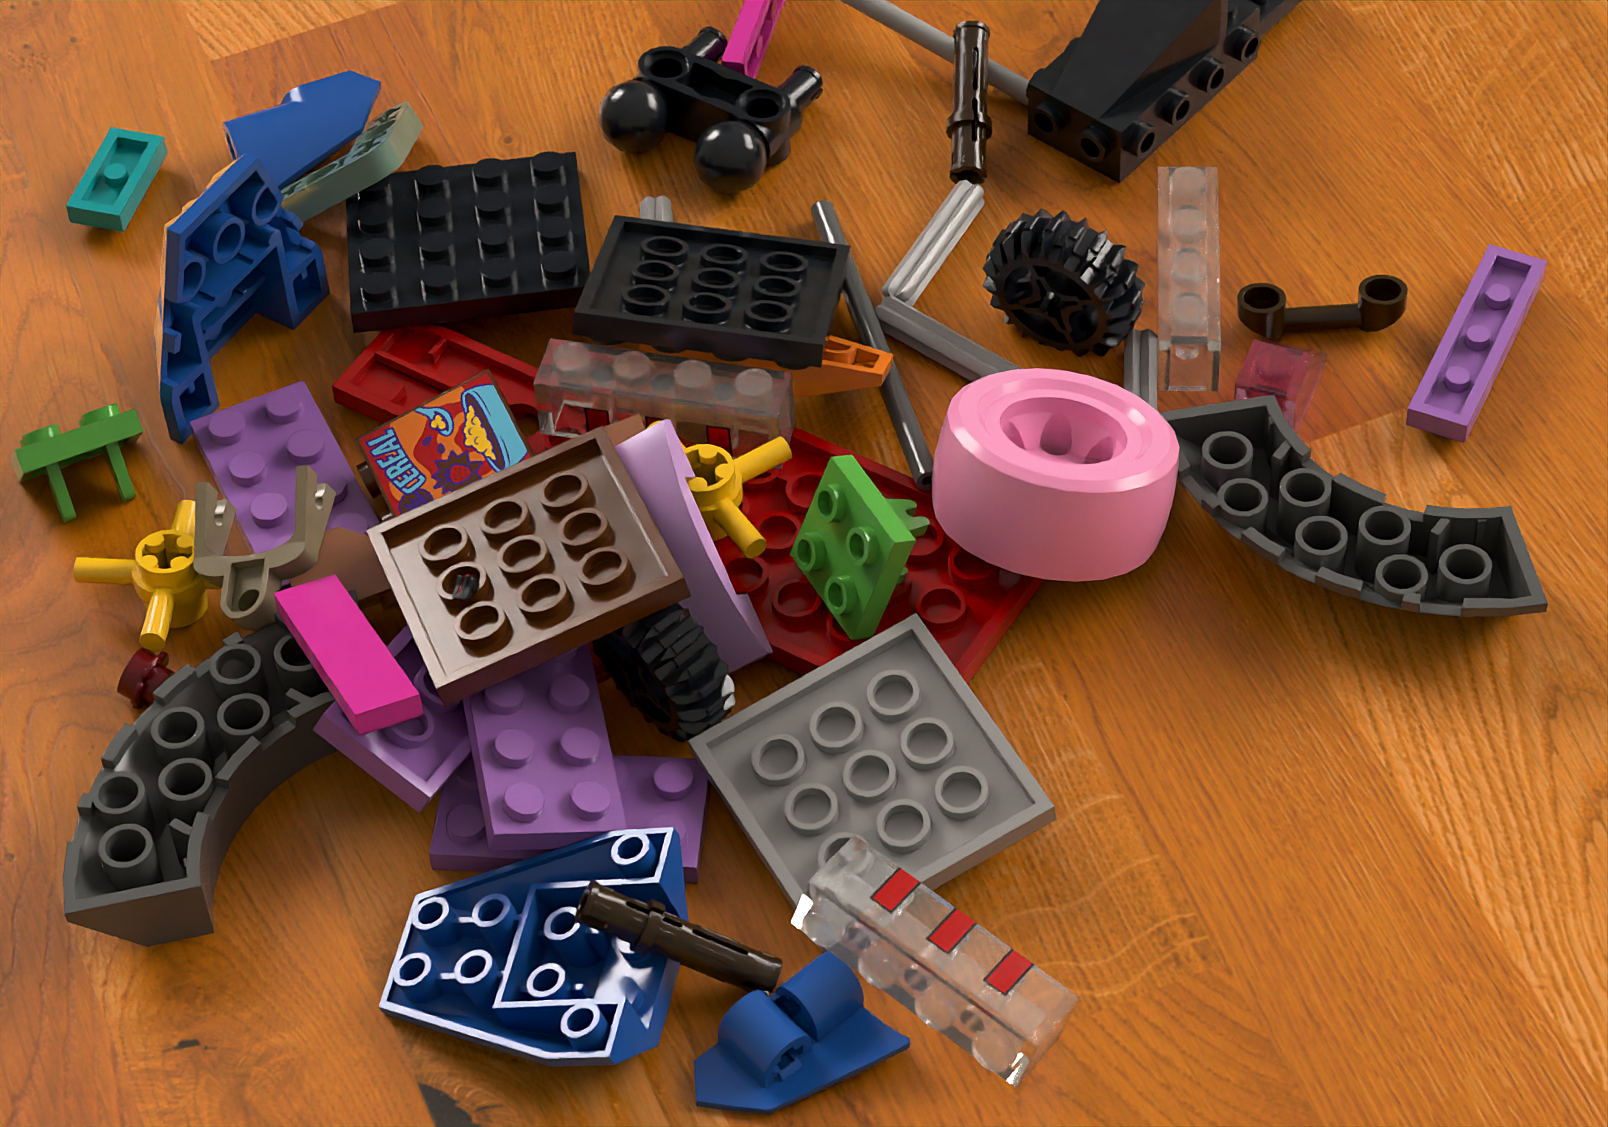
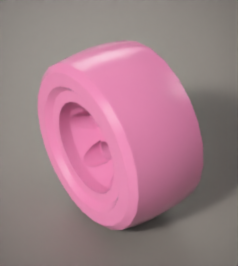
[932,368,1180,582]

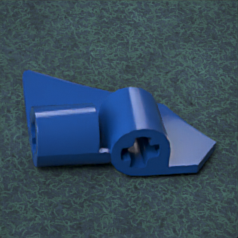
[223,70,381,190]
[694,951,910,1114]

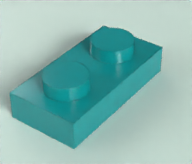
[66,127,168,232]

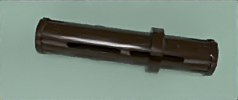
[946,20,993,185]
[574,880,782,996]

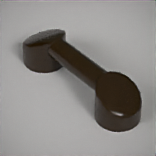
[1237,275,1408,338]

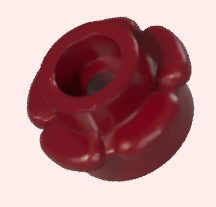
[117,647,175,709]

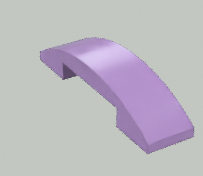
[614,419,773,675]

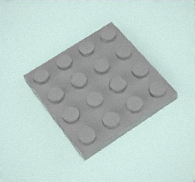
[688,613,1056,953]

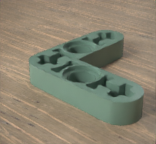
[280,101,423,223]

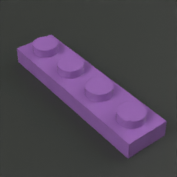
[1406,244,1547,443]

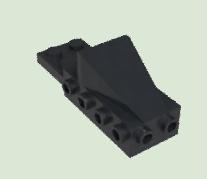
[1026,0,1302,183]

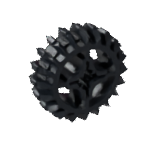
[982,208,1145,357]
[591,603,736,743]

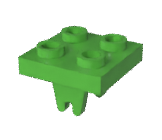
[11,403,144,523]
[790,455,930,640]

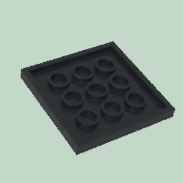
[346,151,590,333]
[573,215,851,370]

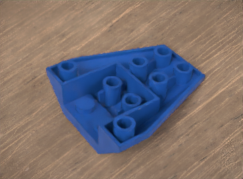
[379,827,688,1067]

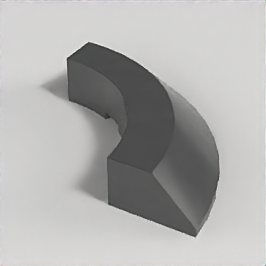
[1159,395,1548,617]
[63,590,359,947]

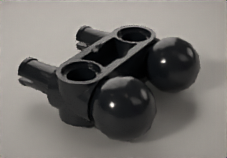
[598,26,823,194]

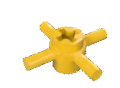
[647,421,792,559]
[74,500,222,651]

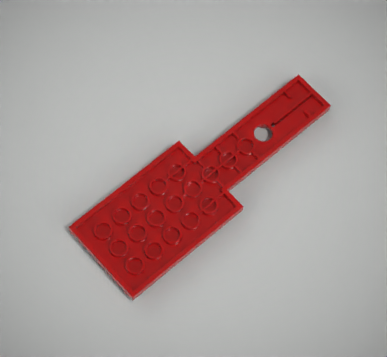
[332,324,1046,685]

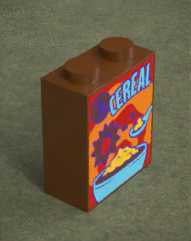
[355,369,535,523]

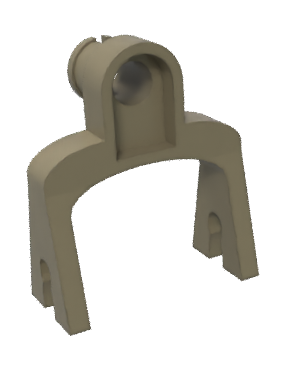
[193,465,336,632]

